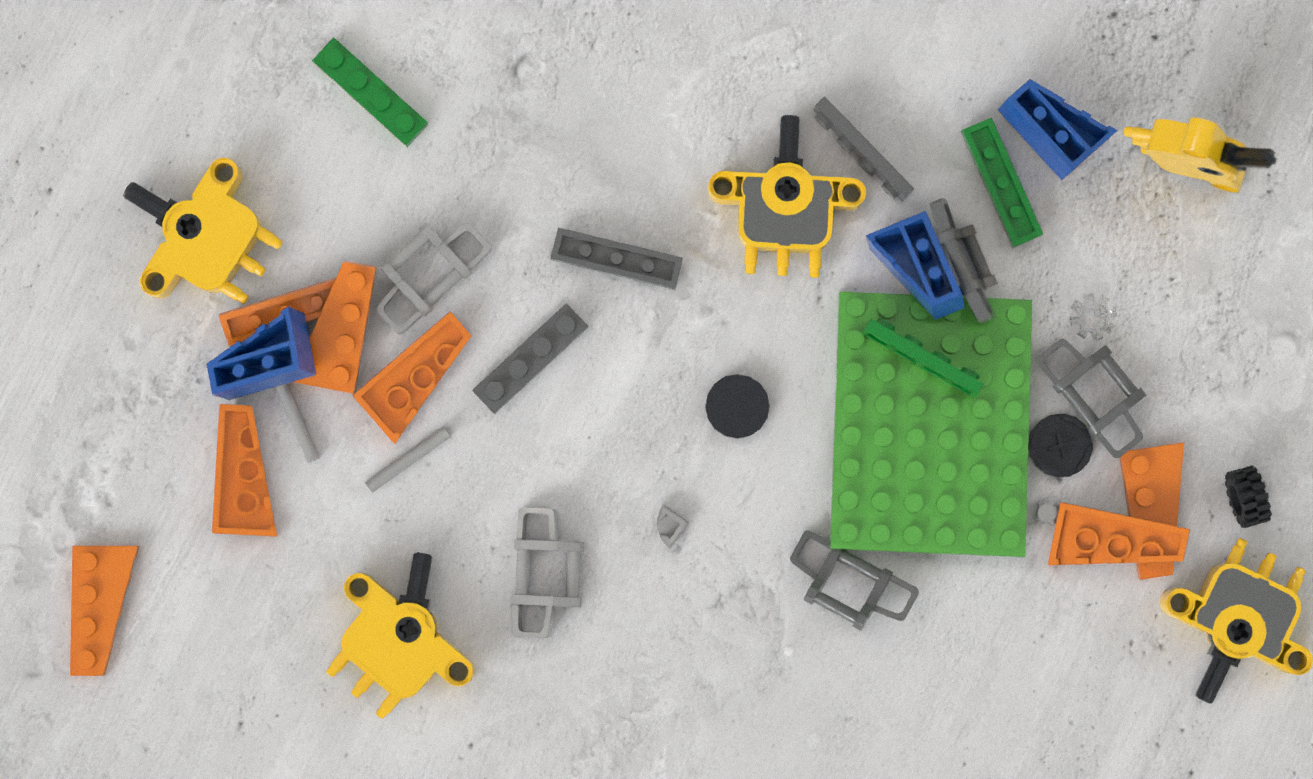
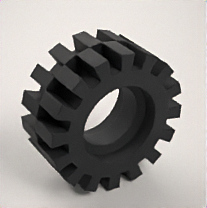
[1225,465,1271,528]

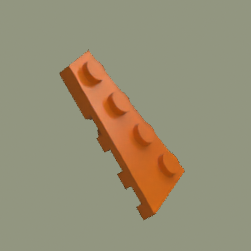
[294,260,377,394]
[352,311,471,444]
[212,404,277,537]
[1119,442,1184,580]
[1048,502,1190,565]
[70,546,140,676]

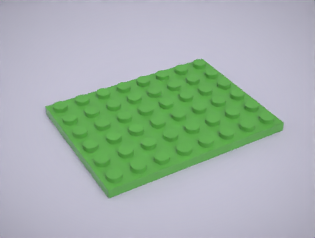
[830,292,1032,558]

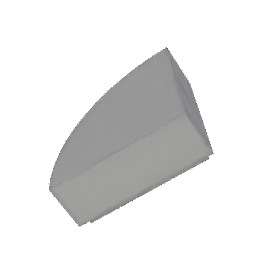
[657,504,689,549]

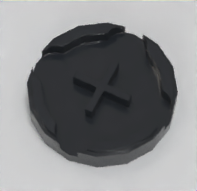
[705,374,770,439]
[1028,413,1093,478]

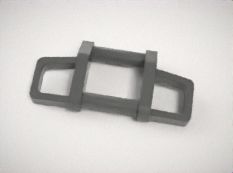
[930,198,998,323]
[1036,339,1147,458]
[790,530,919,631]

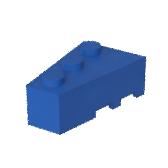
[998,79,1118,180]
[865,211,965,320]
[207,307,316,400]

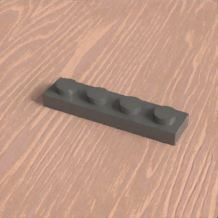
[813,96,914,201]
[550,227,683,290]
[472,303,589,415]

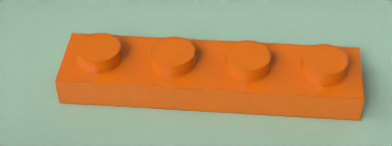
[219,277,336,346]

